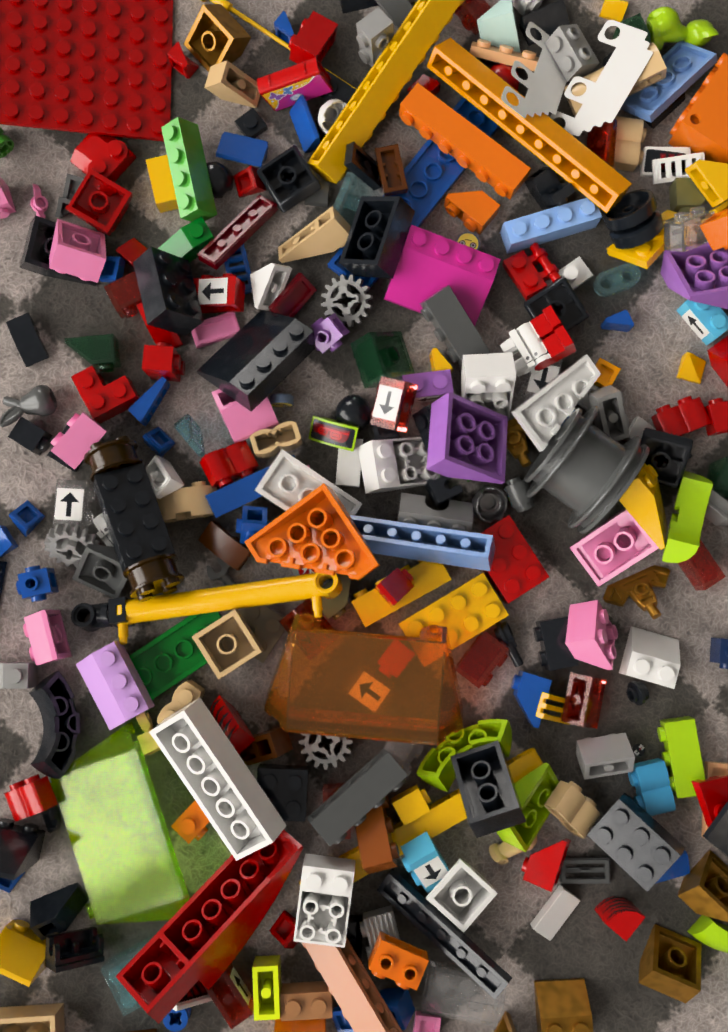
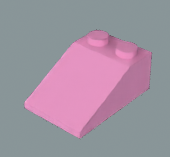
[570,508,659,587]

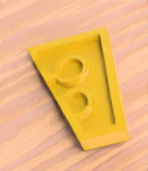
[607,210,683,269]

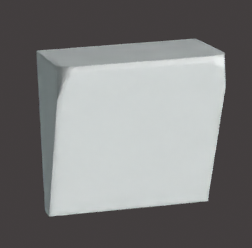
[623,416,656,442]

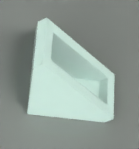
[477,0,521,53]

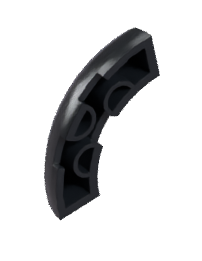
[29,671,80,779]

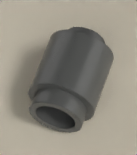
[504,476,535,513]

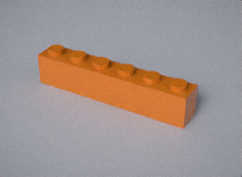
[399,83,531,200]

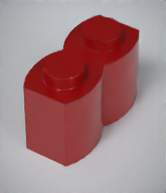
[651,396,711,436]
[199,440,259,488]
[4,774,58,822]

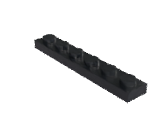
[377,869,512,999]

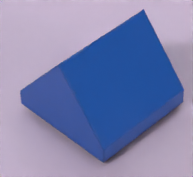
[143,427,175,457]

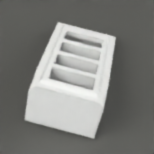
[652,152,705,185]

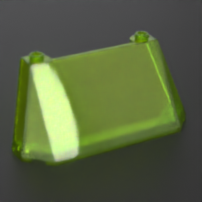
[50,722,190,925]

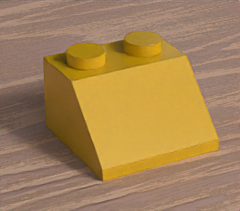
[0,920,46,987]

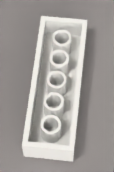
[149,698,287,861]

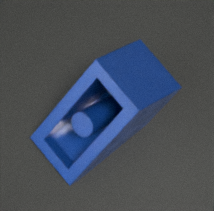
[511,670,552,729]

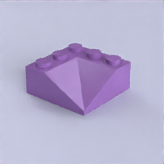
[660,242,728,309]
[426,392,508,484]

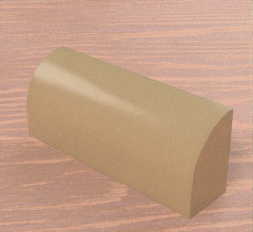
[564,42,667,117]

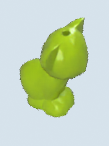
[646,7,719,51]

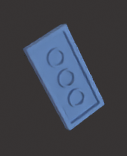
[620,41,717,123]

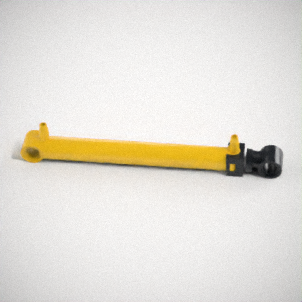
[71,573,342,645]

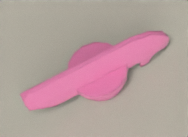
[30,184,48,219]

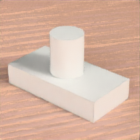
[545,256,593,290]

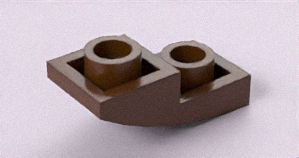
[198,521,251,571]

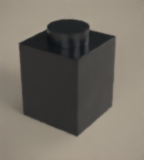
[8,416,53,456]

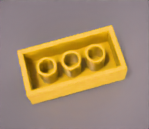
[398,573,509,667]

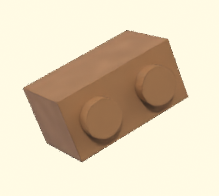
[280,981,333,1021]

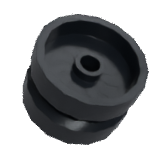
[602,189,664,249]

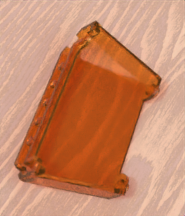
[264,614,463,745]

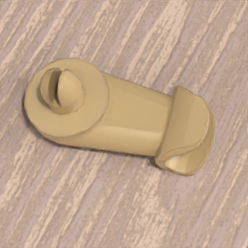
[489,835,537,865]

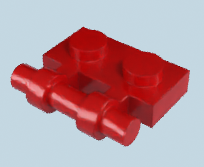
[503,242,561,301]

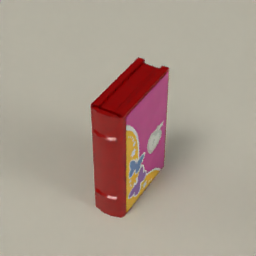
[257,57,333,111]

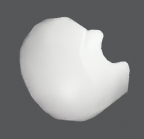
[318,99,347,134]

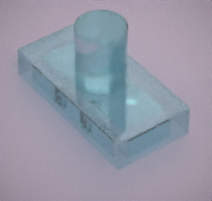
[333,172,361,217]

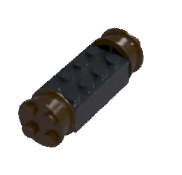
[84,436,185,602]

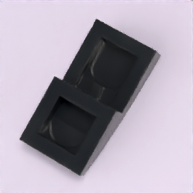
[6,312,49,367]

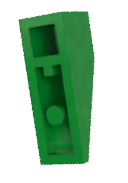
[158,216,214,262]

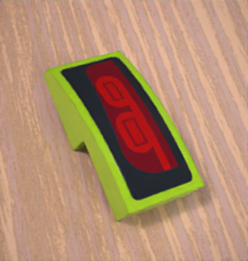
[308,415,359,451]

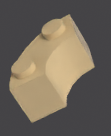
[155,481,217,523]

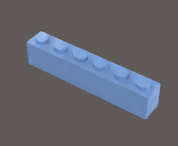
[350,515,495,571]

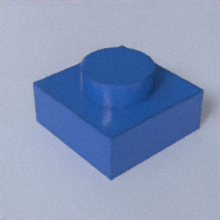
[99,256,126,283]

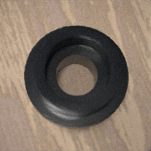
[626,681,649,706]

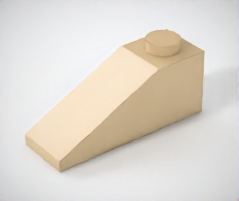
[278,206,351,263]

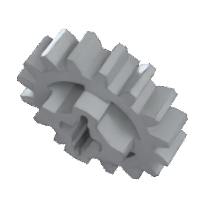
[321,274,373,327]
[44,523,100,568]
[299,714,353,770]

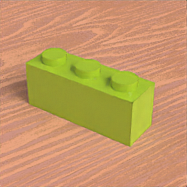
[657,716,705,799]

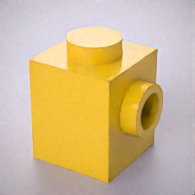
[391,784,432,826]

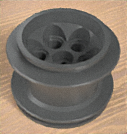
[524,406,650,534]

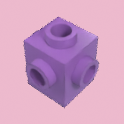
[311,313,350,354]

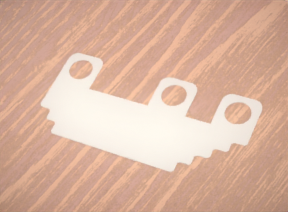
[550,20,653,136]
[501,22,566,118]

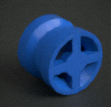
[163,1007,191,1032]

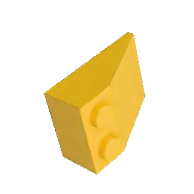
[619,463,668,550]

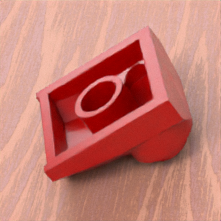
[70,134,136,182]
[65,168,133,236]

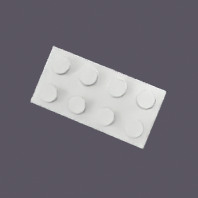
[254,449,362,515]

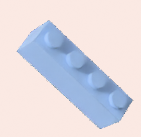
[500,197,602,254]

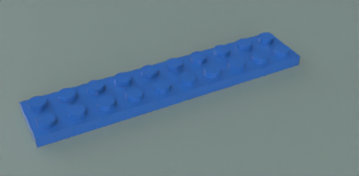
[327,97,500,293]

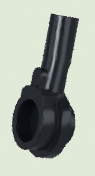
[494,621,524,667]

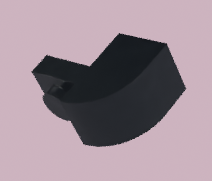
[525,167,575,210]

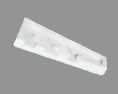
[511,354,601,452]

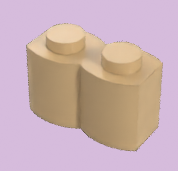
[606,116,647,172]
[249,421,303,459]
[157,679,205,724]
[544,780,601,839]

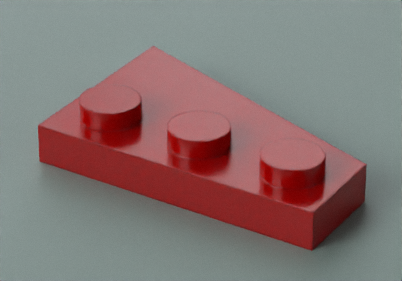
[692,775,728,827]

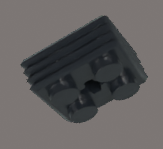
[257,145,321,213]
[524,277,589,331]
[640,428,693,489]

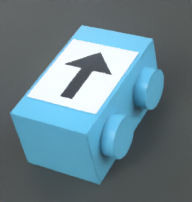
[676,300,728,346]
[401,831,449,893]

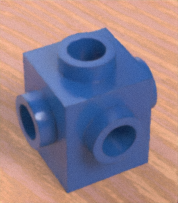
[236,506,271,544]
[16,565,59,602]

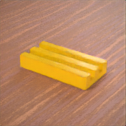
[536,692,576,725]

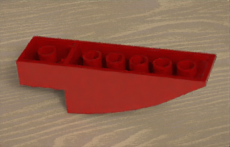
[115,830,304,1024]

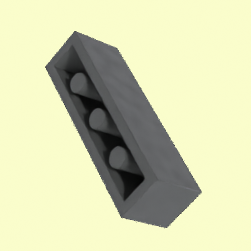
[420,285,491,375]
[307,748,408,847]

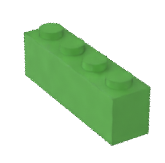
[161,117,217,221]

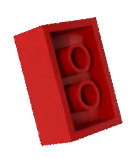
[481,515,549,604]

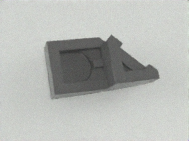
[55,173,84,218]

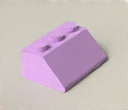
[76,641,155,730]

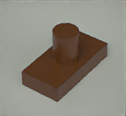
[374,144,408,196]

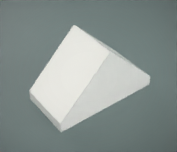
[250,263,292,311]

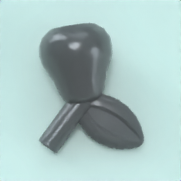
[0,385,57,427]

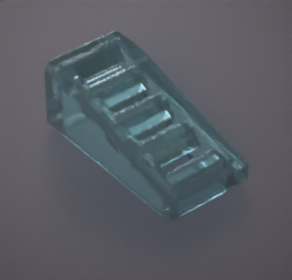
[174,414,205,458]

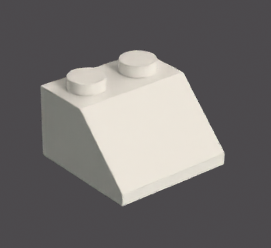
[619,626,681,689]
[426,859,498,933]

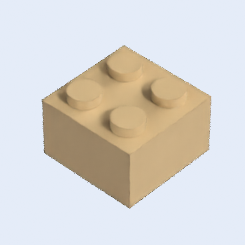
[192,609,264,680]

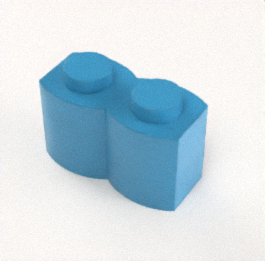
[628,758,676,816]

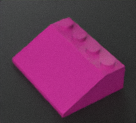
[384,225,501,326]

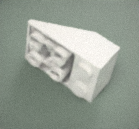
[461,352,516,421]
[358,437,440,494]
[293,853,355,948]

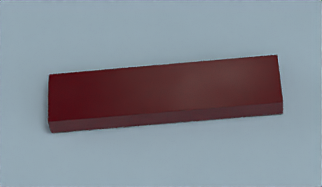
[197,195,278,270]

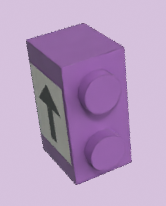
[401,369,454,405]

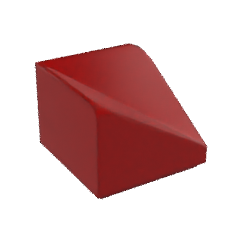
[167,41,199,79]

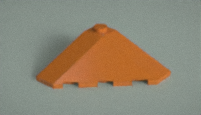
[245,483,380,580]

